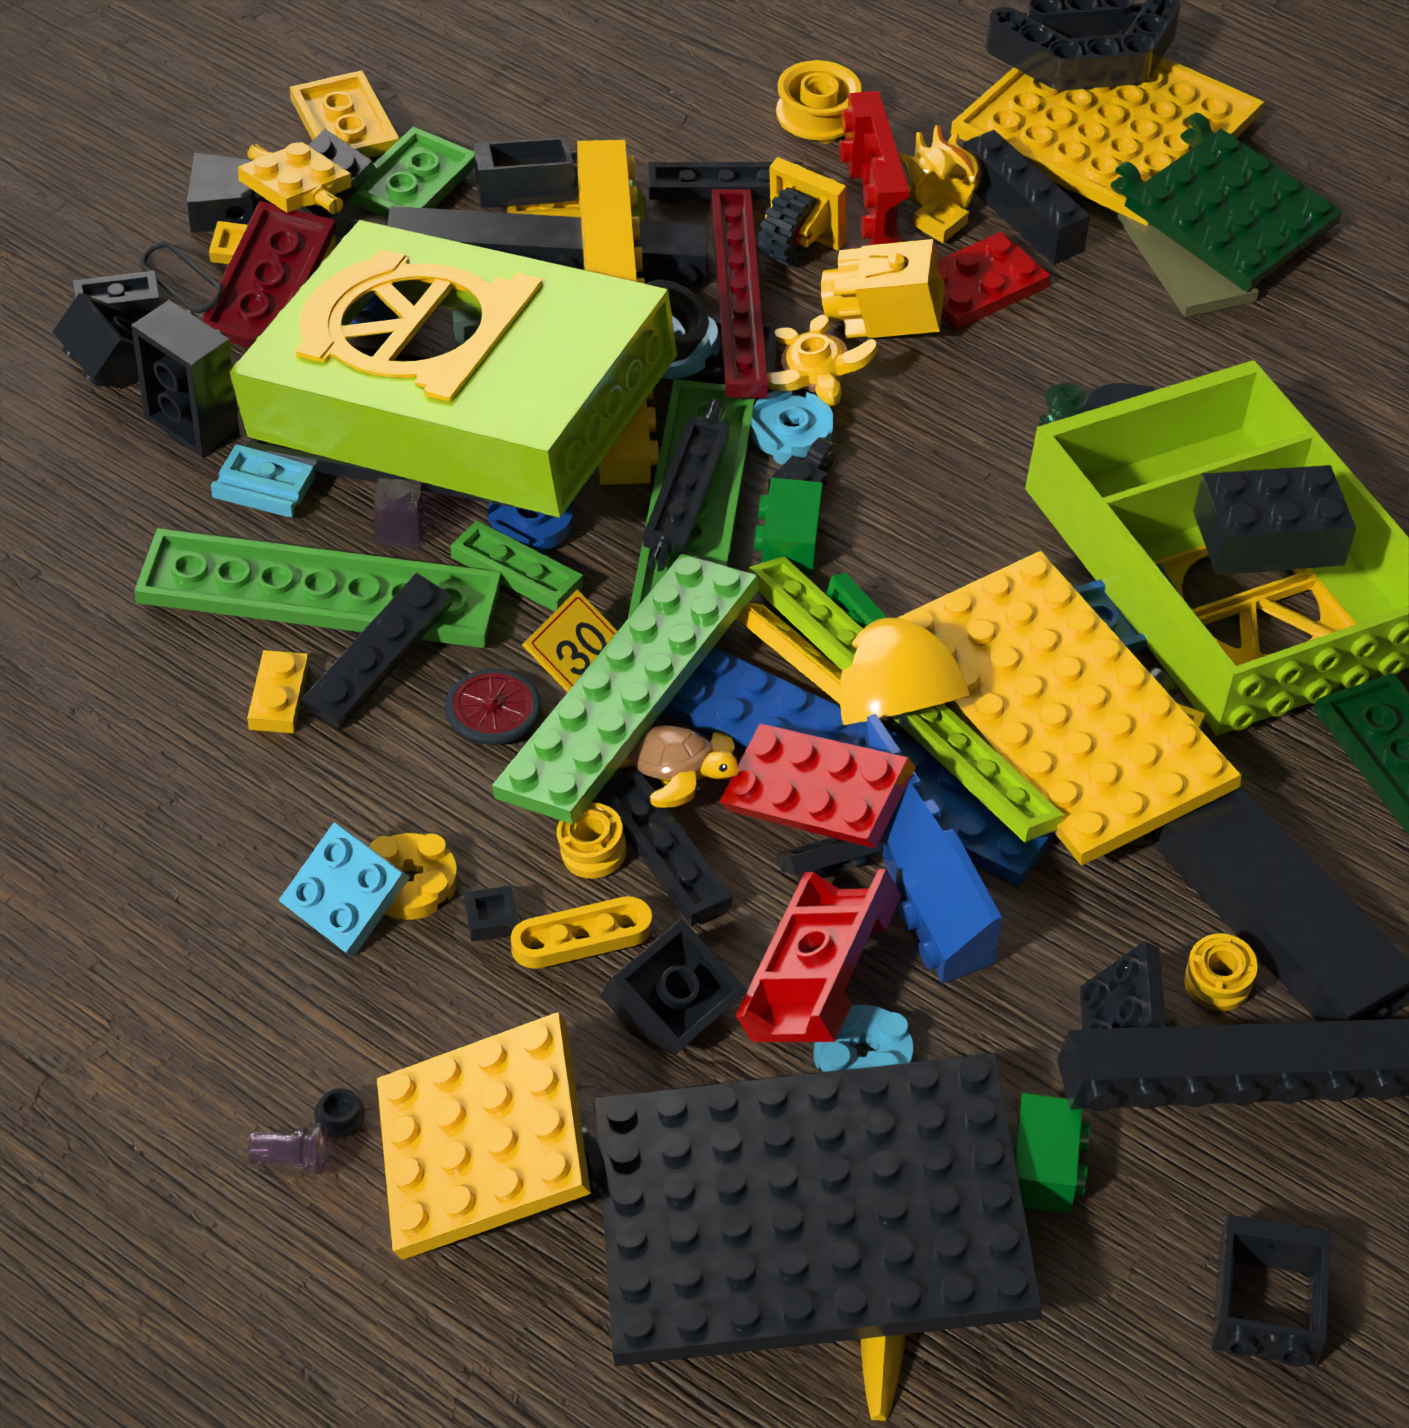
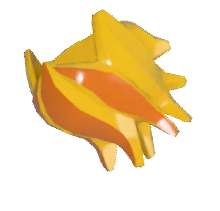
[898,125,982,210]

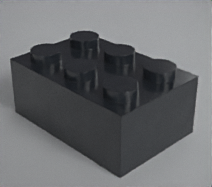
[131,300,240,458]
[1193,465,1356,575]

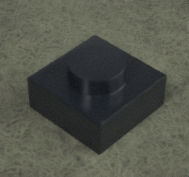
[464,885,519,941]

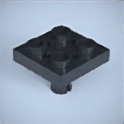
[1080,941,1177,1030]

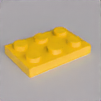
[290,70,399,158]

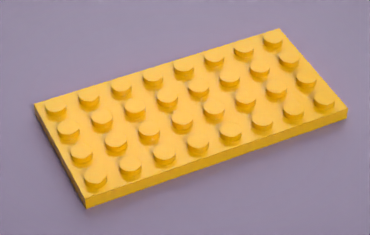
[897,551,1241,866]

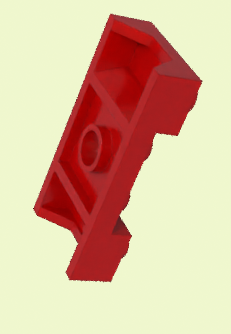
[839,91,909,245]
[735,869,902,1042]

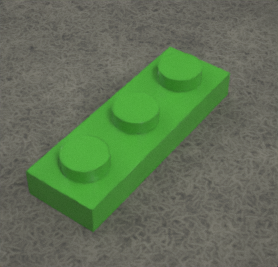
[450,520,583,612]

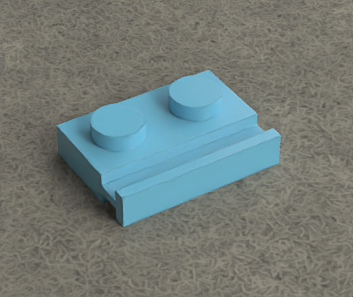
[211,444,316,518]

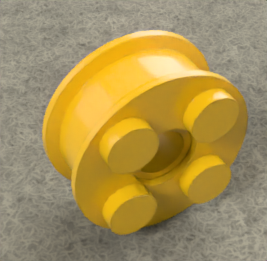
[776,60,861,144]

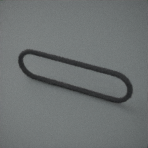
[140,241,222,313]

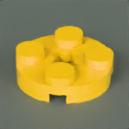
[370,833,457,920]

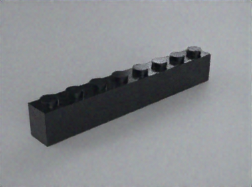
[387,206,709,287]
[1057,1019,1409,1111]

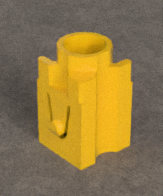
[821,239,945,339]

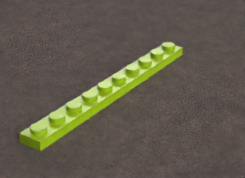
[748,556,1064,843]

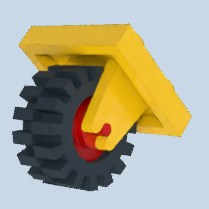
[757,157,846,267]

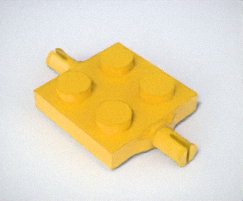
[238,142,351,214]

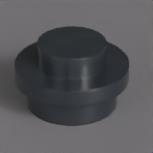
[314,1088,365,1138]

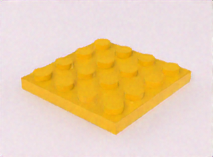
[377,1012,591,1260]

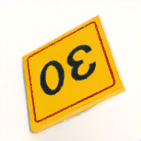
[522,589,618,693]

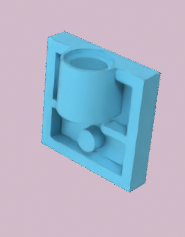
[278,822,410,956]

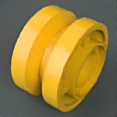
[557,803,627,879]
[1184,933,1258,1012]

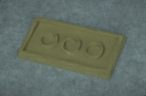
[1118,213,1259,317]

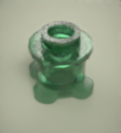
[1039,383,1087,426]

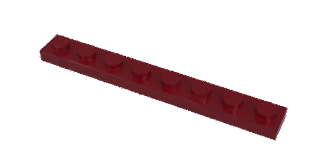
[711,189,768,399]

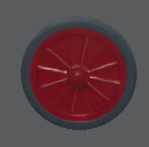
[445,669,541,745]

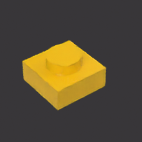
[913,194,969,243]

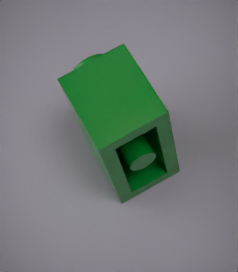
[754,478,822,574]
[1014,1093,1090,1214]

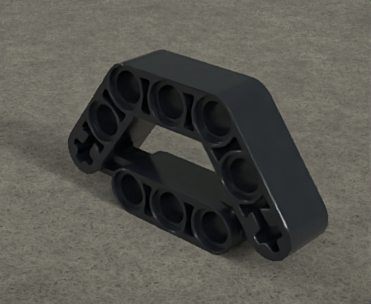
[985,0,1181,91]

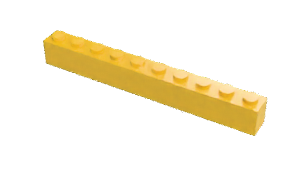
[577,140,659,485]

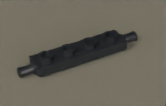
[643,399,730,572]

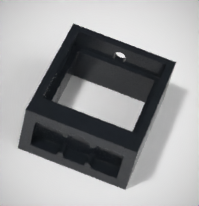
[473,137,579,208]
[1211,1214,1331,1367]

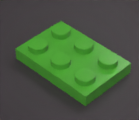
[347,126,475,219]

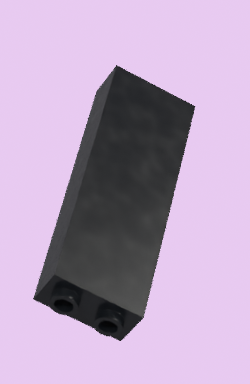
[1157,787,1409,1022]

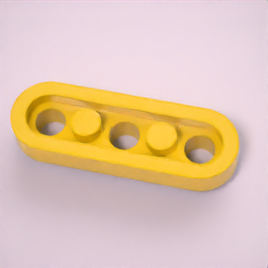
[511,896,652,969]

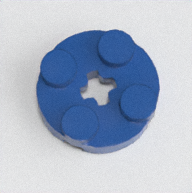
[488,503,573,555]

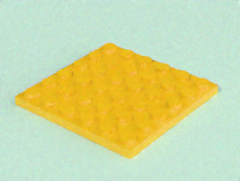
[951,57,1264,226]

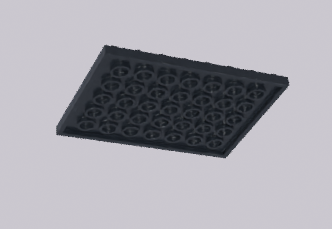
[595,1053,1041,1366]

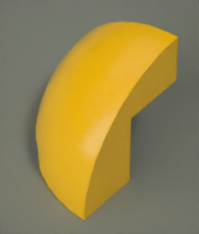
[840,618,970,725]

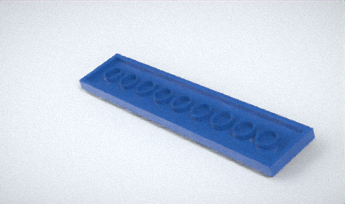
[662,647,1056,887]

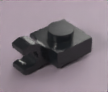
[768,437,834,492]

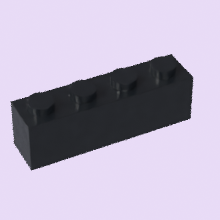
[962,130,1090,265]

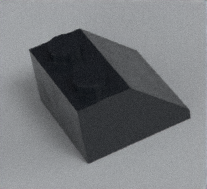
[52,292,141,389]
[600,918,748,1054]

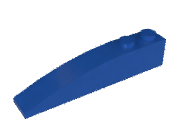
[865,714,1002,984]

